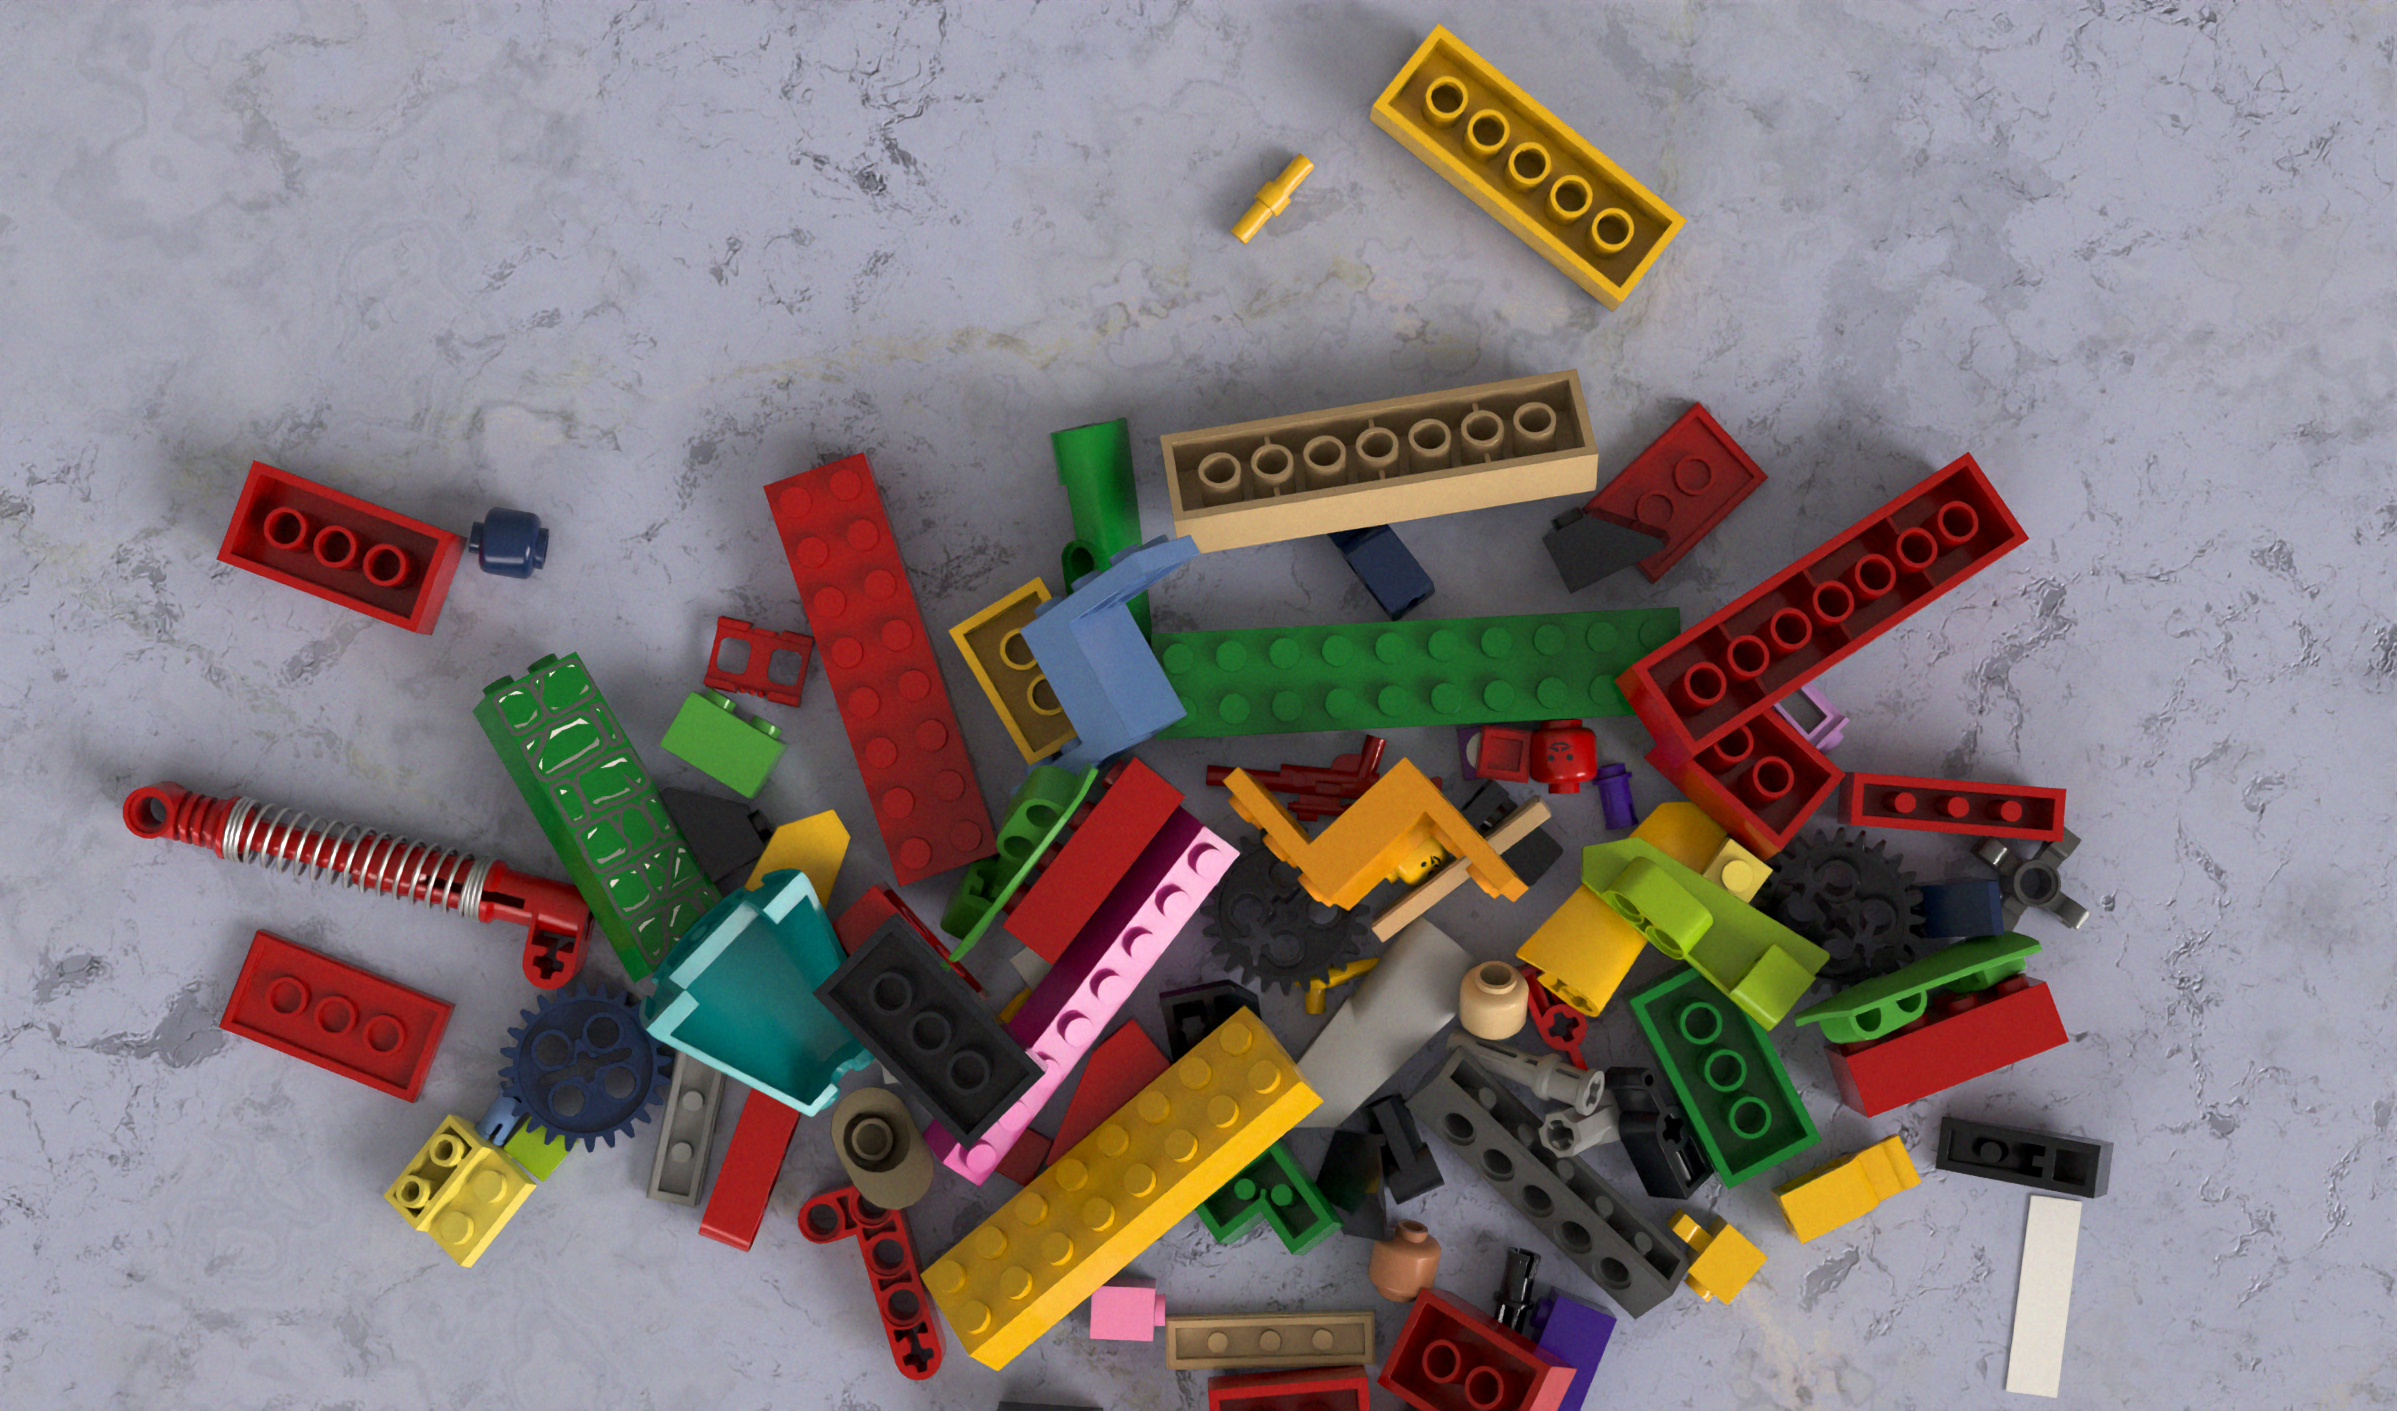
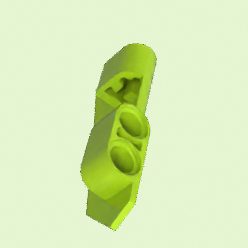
[1581,837,1830,1032]

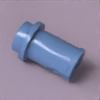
[474,1078,522,1146]

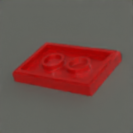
[1582,401,1769,584]

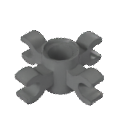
[1970,827,2091,931]

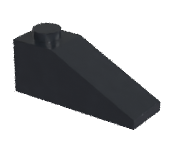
[1935,1116,2114,1199]

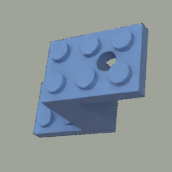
[1009,534,1200,796]

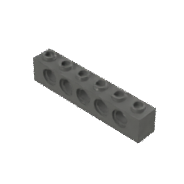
[1404,1045,1692,1319]

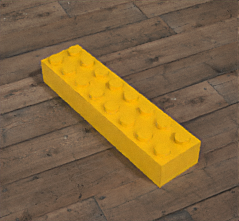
[920,1005,1324,1372]

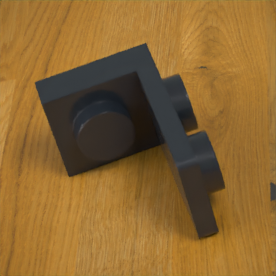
[1459,779,1563,887]

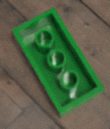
[1620,961,1822,1189]

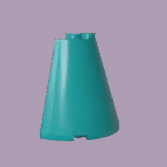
[639,868,875,1117]

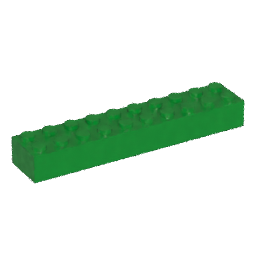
[1151,607,1681,740]

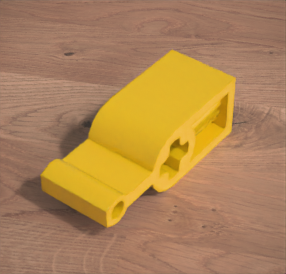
[1770,1133,1921,1245]

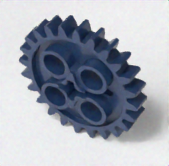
[498,981,673,1153]

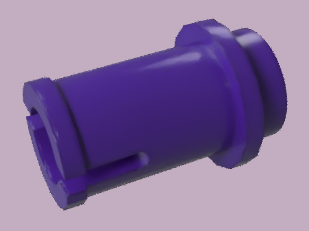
[1591,762,1639,830]

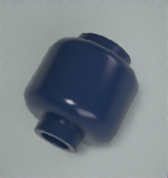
[469,507,549,579]

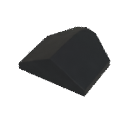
[1159,979,1262,1063]
[1315,1129,1394,1241]

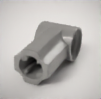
[1538,1084,1622,1158]

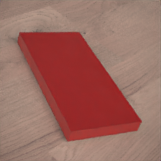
[219,929,456,1103]

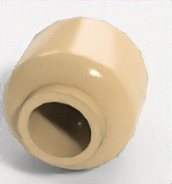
[1459,960,1529,1040]

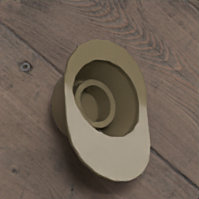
[830,1087,934,1210]

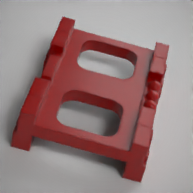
[703,615,816,708]

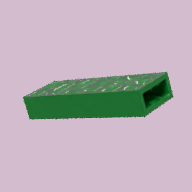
[472,651,723,983]

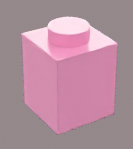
[1090,1277,1166,1341]

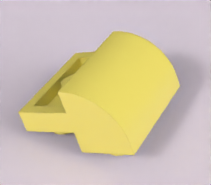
[383,1114,537,1268]

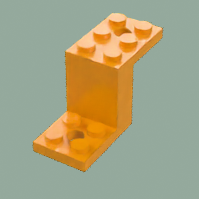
[1223,757,1529,911]

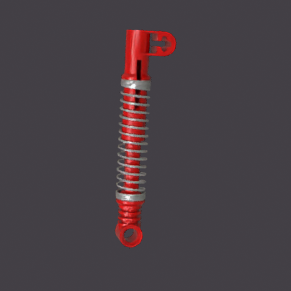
[123,781,596,990]

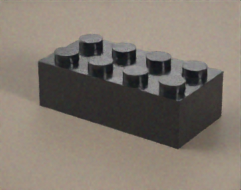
[812,912,1049,1150]

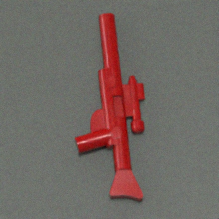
[1206,734,1442,822]

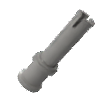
[1445,1026,1605,1116]

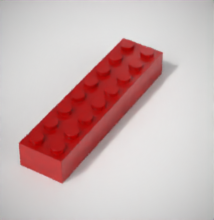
[763,452,999,887]
[1614,452,2029,770]

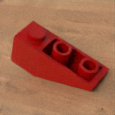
[1045,1015,1174,1167]

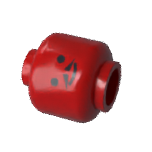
[1529,719,1598,794]

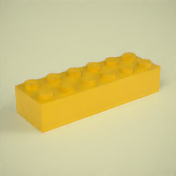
[1369,23,1687,312]

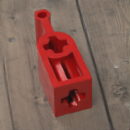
[1514,962,1590,1071]

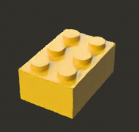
[948,576,1078,766]

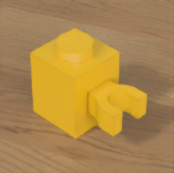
[1665,1208,1768,1305]

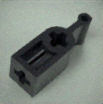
[1604,1066,1715,1200]

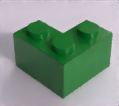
[1195,1138,1345,1256]

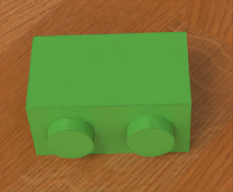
[659,688,789,799]

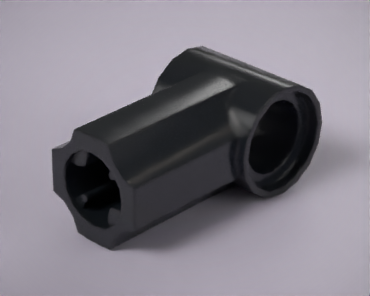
[1359,1092,1445,1205]

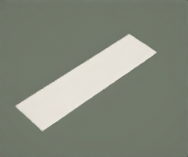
[2006,1195,2082,1398]

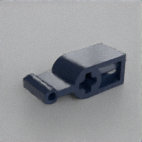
[1326,524,1435,622]

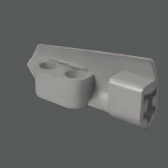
[1294,915,1482,1128]

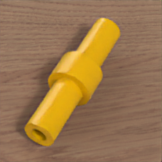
[1230,153,1314,245]

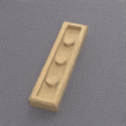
[1371,794,1551,943]
[1165,1309,1376,1370]

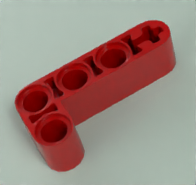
[798,1181,946,1381]

